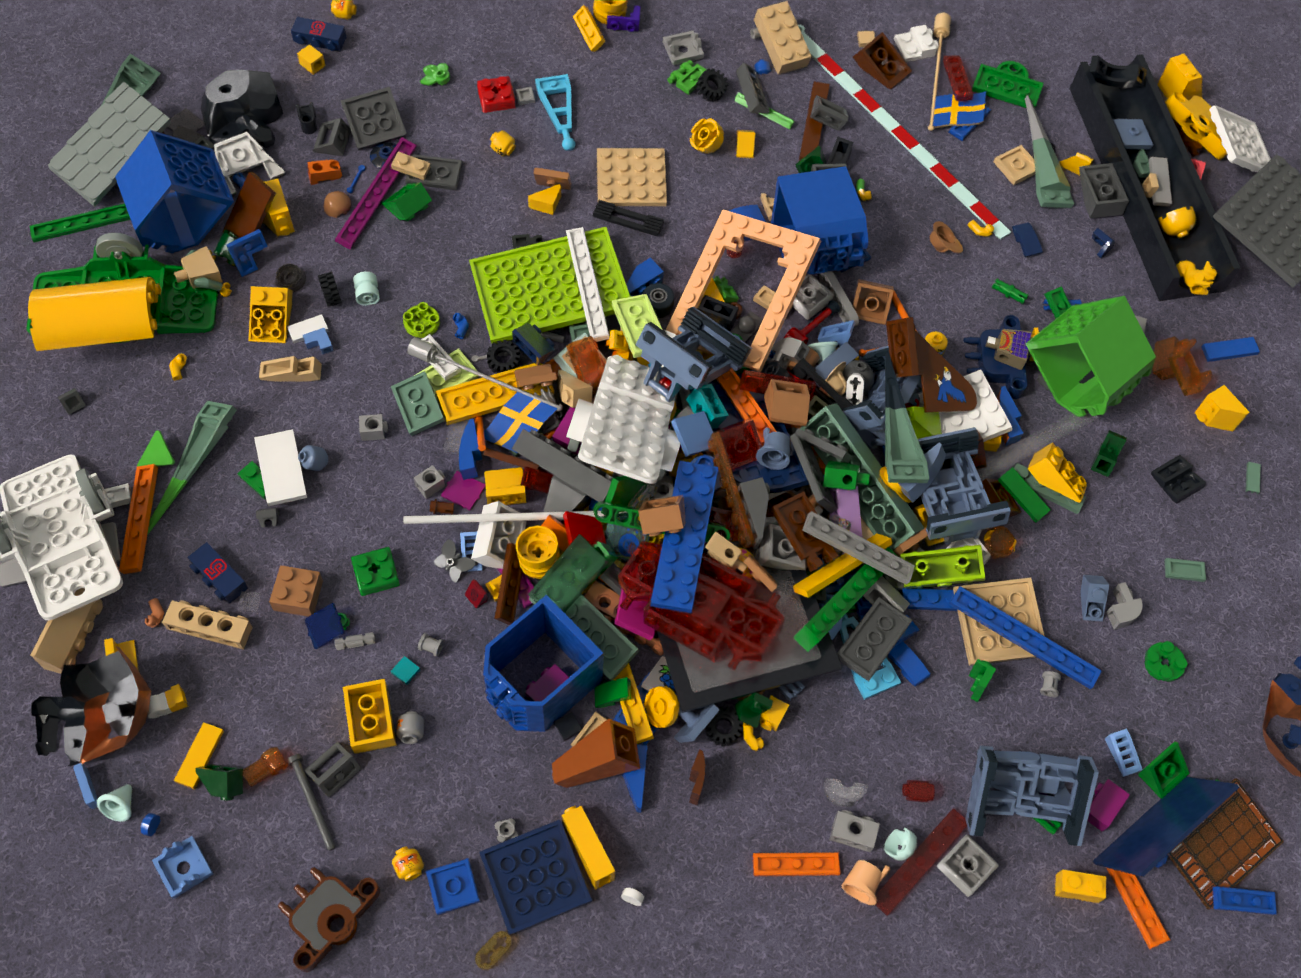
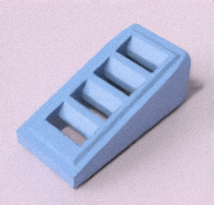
[460,531,483,572]
[1105,729,1143,777]

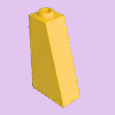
[562,806,615,890]

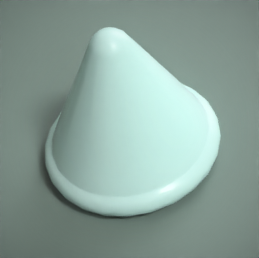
[808,342,838,364]
[97,784,132,822]

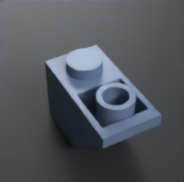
[1080,575,1109,621]

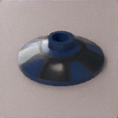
[370,142,397,169]

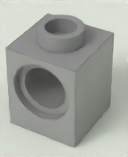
[359,414,388,441]
[414,465,446,499]

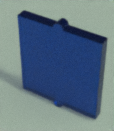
[304,603,345,649]

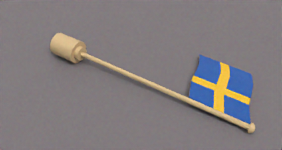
[928,13,986,131]

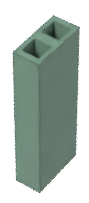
[1246,462,1261,494]

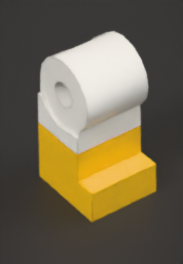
[148,684,188,719]

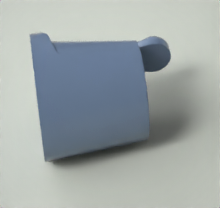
[756,427,791,470]

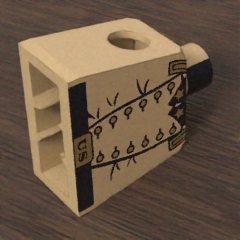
[701,532,747,576]

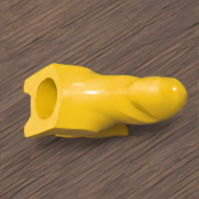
[1176,261,1217,295]

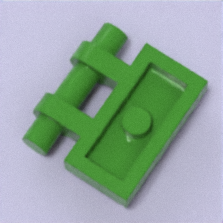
[667,60,706,95]

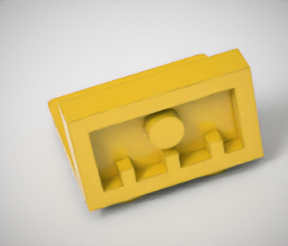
[484,467,526,505]

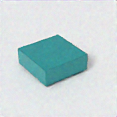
[391,656,420,685]

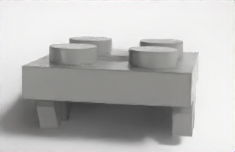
[663,31,704,65]

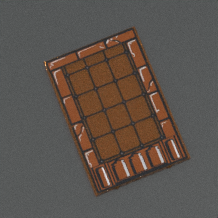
[1167,778,1284,910]

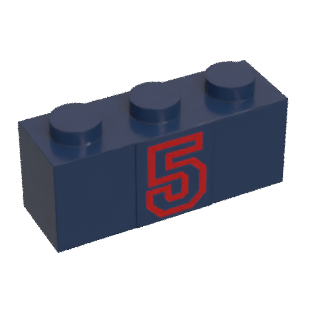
[291,17,347,51]
[187,542,248,604]

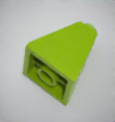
[906,406,942,439]

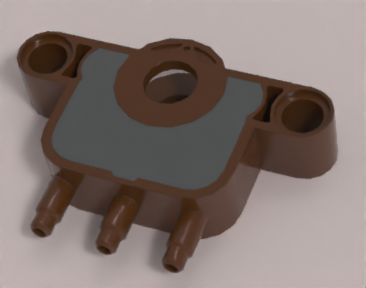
[278,867,380,972]

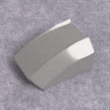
[758,524,808,570]

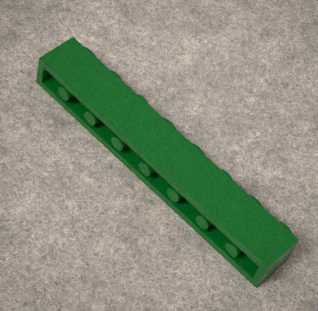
[793,547,899,652]

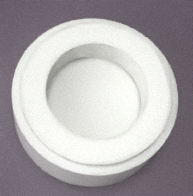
[621,888,644,906]

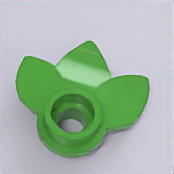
[420,63,450,85]

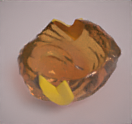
[983,526,1017,559]

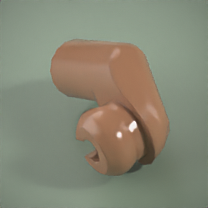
[145,598,164,628]

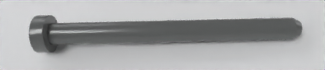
[287,754,335,851]

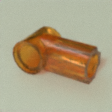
[243,747,288,787]

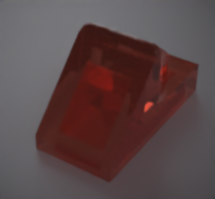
[520,466,554,494]

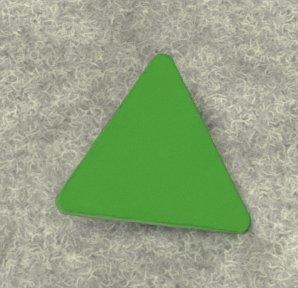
[137,430,175,467]

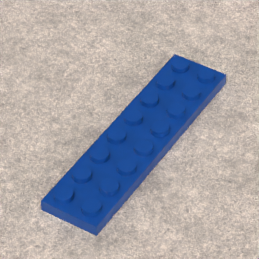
[650,461,719,613]

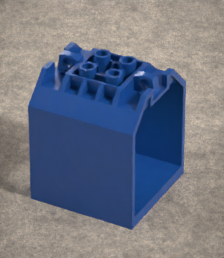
[115,130,234,253]
[771,166,869,274]
[483,595,604,732]

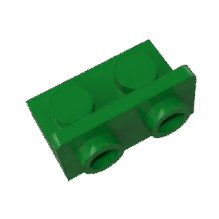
[969,659,996,702]

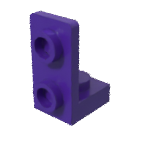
[607,5,641,32]

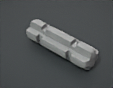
[334,632,375,650]

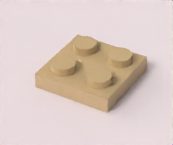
[993,145,1035,185]

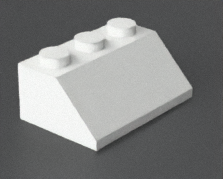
[471,501,527,569]

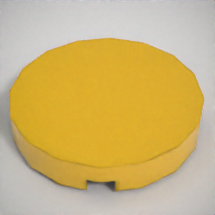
[644,686,679,728]

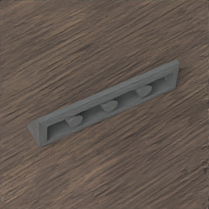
[736,63,770,113]

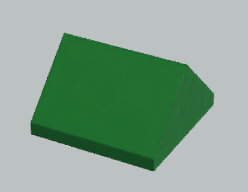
[1138,741,1190,799]

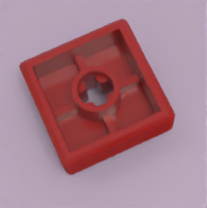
[477,76,516,113]

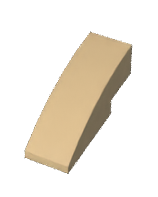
[259,356,322,381]

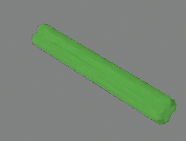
[735,93,794,129]

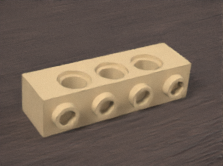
[162,600,253,650]

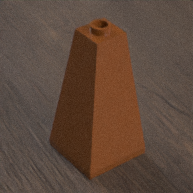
[552,719,640,788]

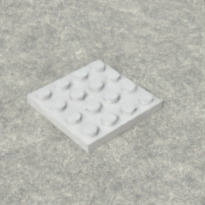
[1209,105,1271,172]
[918,370,1012,442]

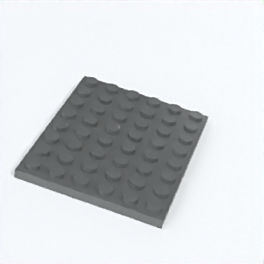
[1212,154,1301,288]

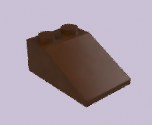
[853,32,912,90]

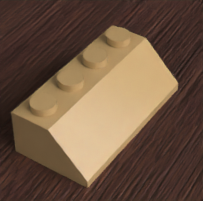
[31,588,103,674]

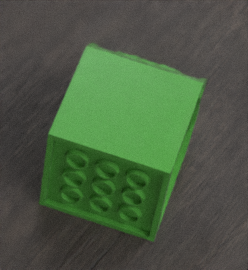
[1025,296,1156,417]

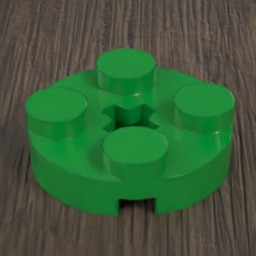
[1144,641,1187,682]

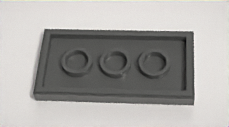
[789,433,837,513]
[837,597,912,682]

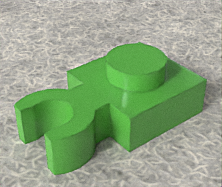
[714,275,739,303]

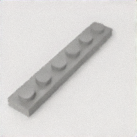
[803,511,915,585]

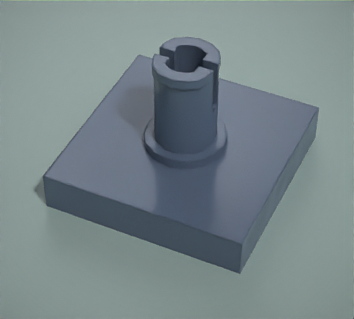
[674,704,719,743]

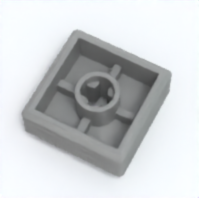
[793,274,833,320]
[937,835,999,897]

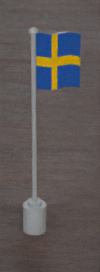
[407,337,562,454]

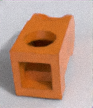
[307,160,342,185]

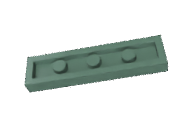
[1014,463,1086,514]

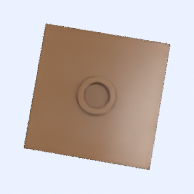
[534,168,572,190]
[894,527,928,557]
[743,555,778,592]

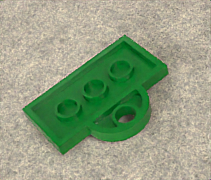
[971,61,1044,109]

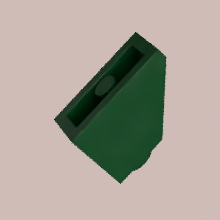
[196,764,243,801]

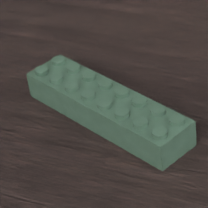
[800,403,924,551]

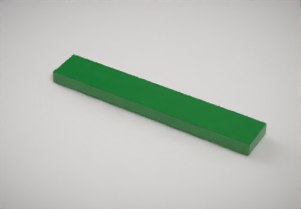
[30,203,131,243]

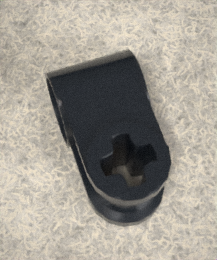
[296,102,317,134]

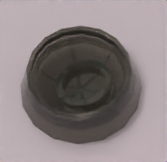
[275,264,306,292]

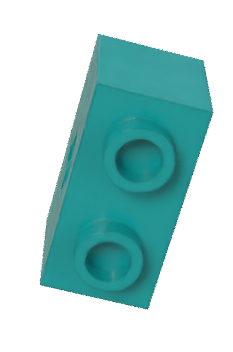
[686,384,729,429]

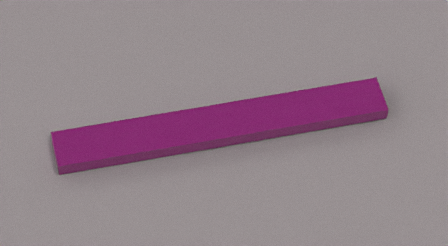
[335,137,417,250]

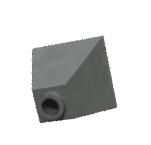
[541,475,591,525]

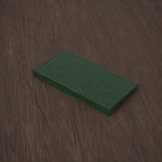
[528,534,609,613]

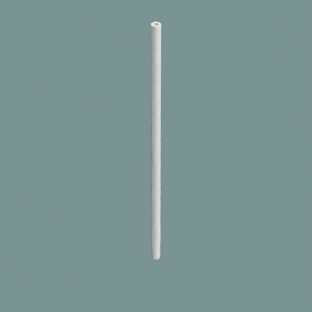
[403,511,628,524]

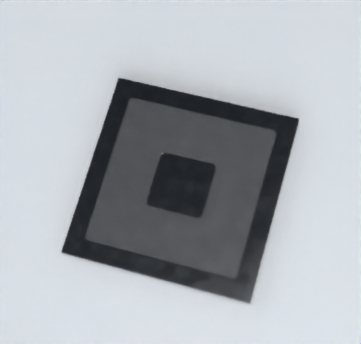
[637,538,842,713]

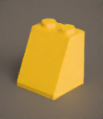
[1157,54,1202,100]
[263,178,295,236]

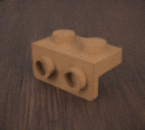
[514,364,557,391]

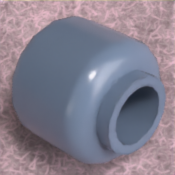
[298,445,328,471]

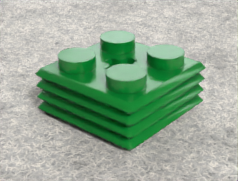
[351,547,400,596]

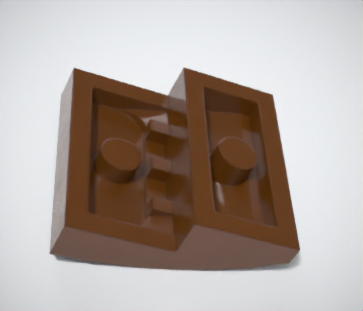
[689,750,705,806]

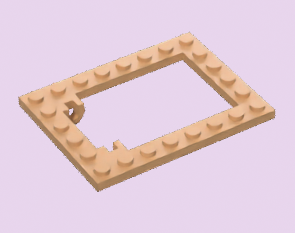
[666,210,821,372]

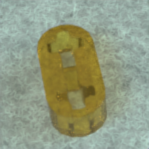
[475,931,512,970]

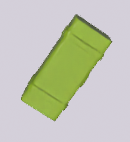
[900,545,985,589]

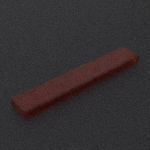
[875,808,967,916]

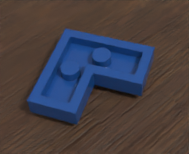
[226,229,268,277]

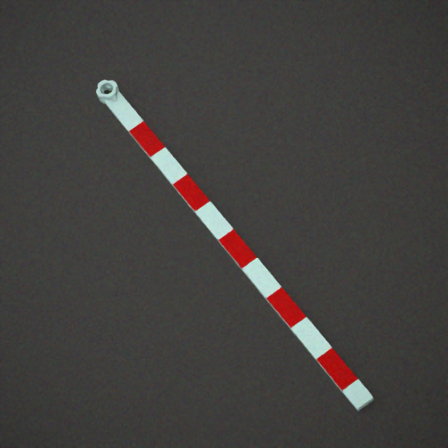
[798,25,1011,240]

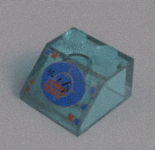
[604,513,650,565]

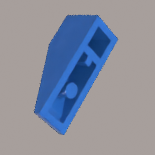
[622,744,647,813]

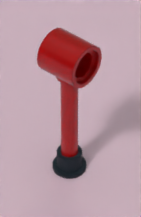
[784,300,840,344]

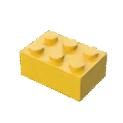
[343,679,396,754]

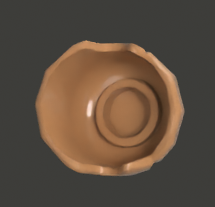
[324,191,351,218]

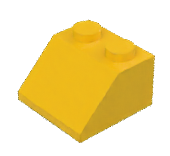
[1194,385,1250,432]

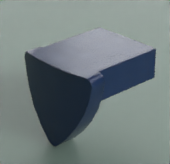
[1092,228,1114,258]

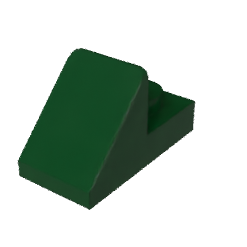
[795,146,827,173]
[735,692,773,728]

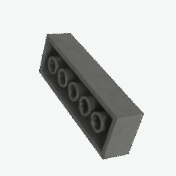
[512,429,613,502]

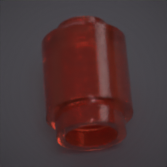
[902,780,935,803]

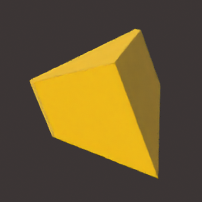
[1059,152,1094,175]

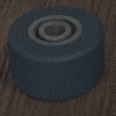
[643,283,675,318]

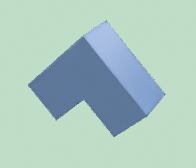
[303,328,333,354]

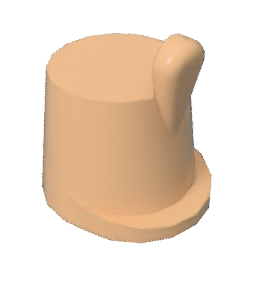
[841,860,890,905]

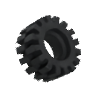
[696,68,728,102]
[318,272,342,307]
[487,340,520,373]
[705,706,743,747]

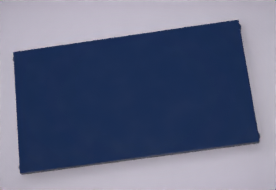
[1093,777,1239,877]

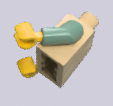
[174,246,232,297]

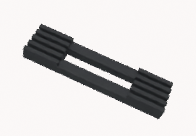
[593,200,664,237]
[790,358,854,409]

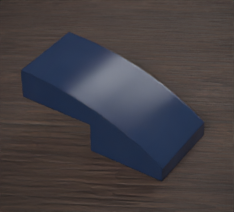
[1012,222,1043,257]

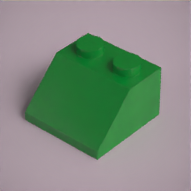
[381,182,432,221]

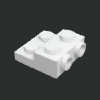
[894,25,938,62]

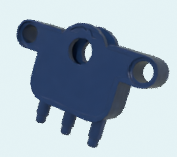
[963,315,1030,399]

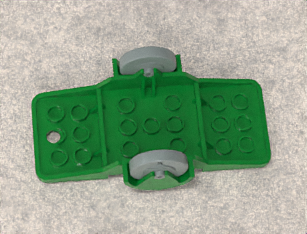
[26,233,218,343]

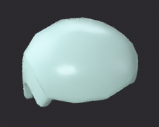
[884,828,917,861]

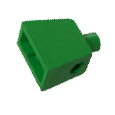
[823,460,870,490]

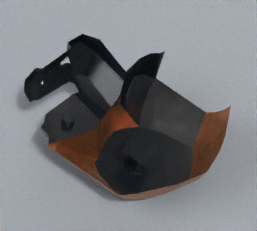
[31,646,151,766]

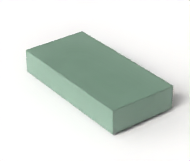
[1164,558,1206,582]

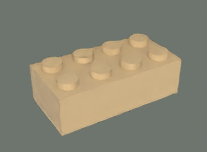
[754,1,812,75]

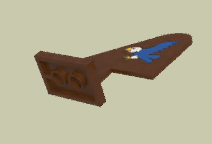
[886,317,977,413]

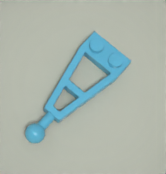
[535,74,575,151]
[840,614,901,700]

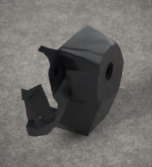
[201,70,284,148]

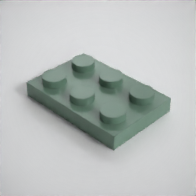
[391,371,446,436]

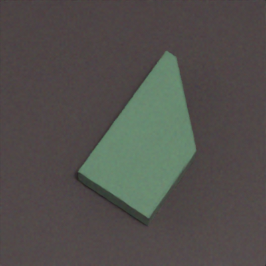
[1132,149,1150,178]

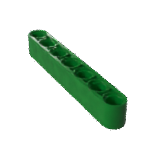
[593,501,730,542]

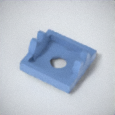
[152,836,213,899]

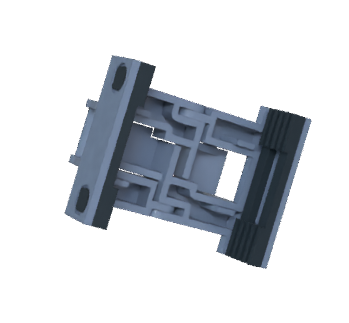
[918,427,1011,545]

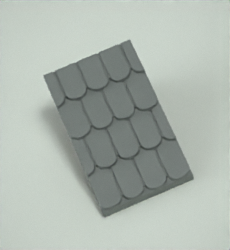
[48,82,171,207]

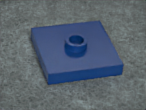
[426,858,480,915]

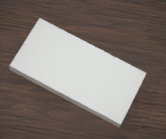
[254,429,307,506]

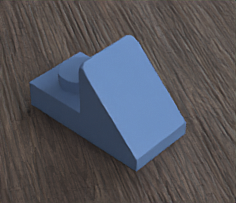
[818,320,855,346]

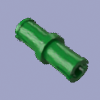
[992,278,1029,304]

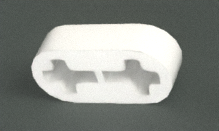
[846,373,865,406]

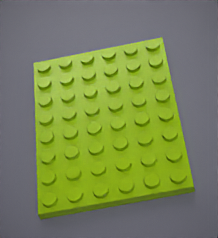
[469,227,630,344]

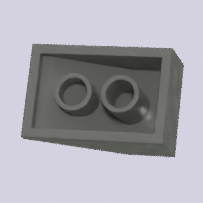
[1079,163,1129,218]
[735,477,770,550]

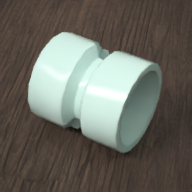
[353,271,380,306]

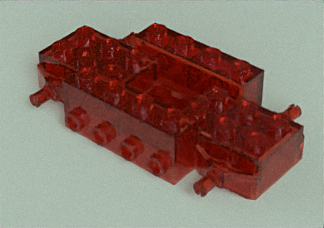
[618,541,785,670]

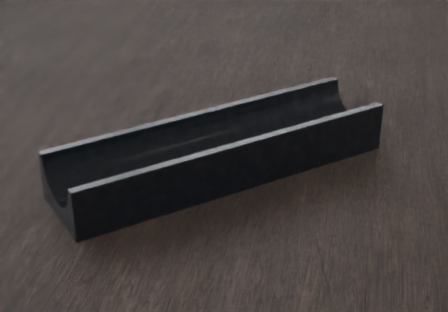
[1070,54,1241,301]

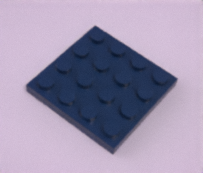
[479,819,592,936]

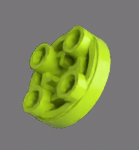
[403,302,440,338]

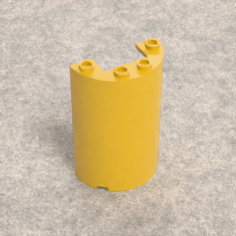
[28,277,161,351]

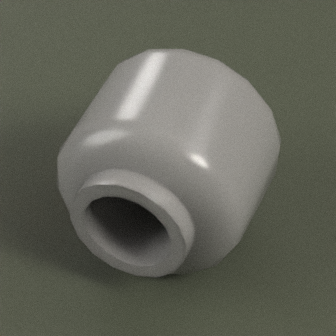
[396,711,425,744]

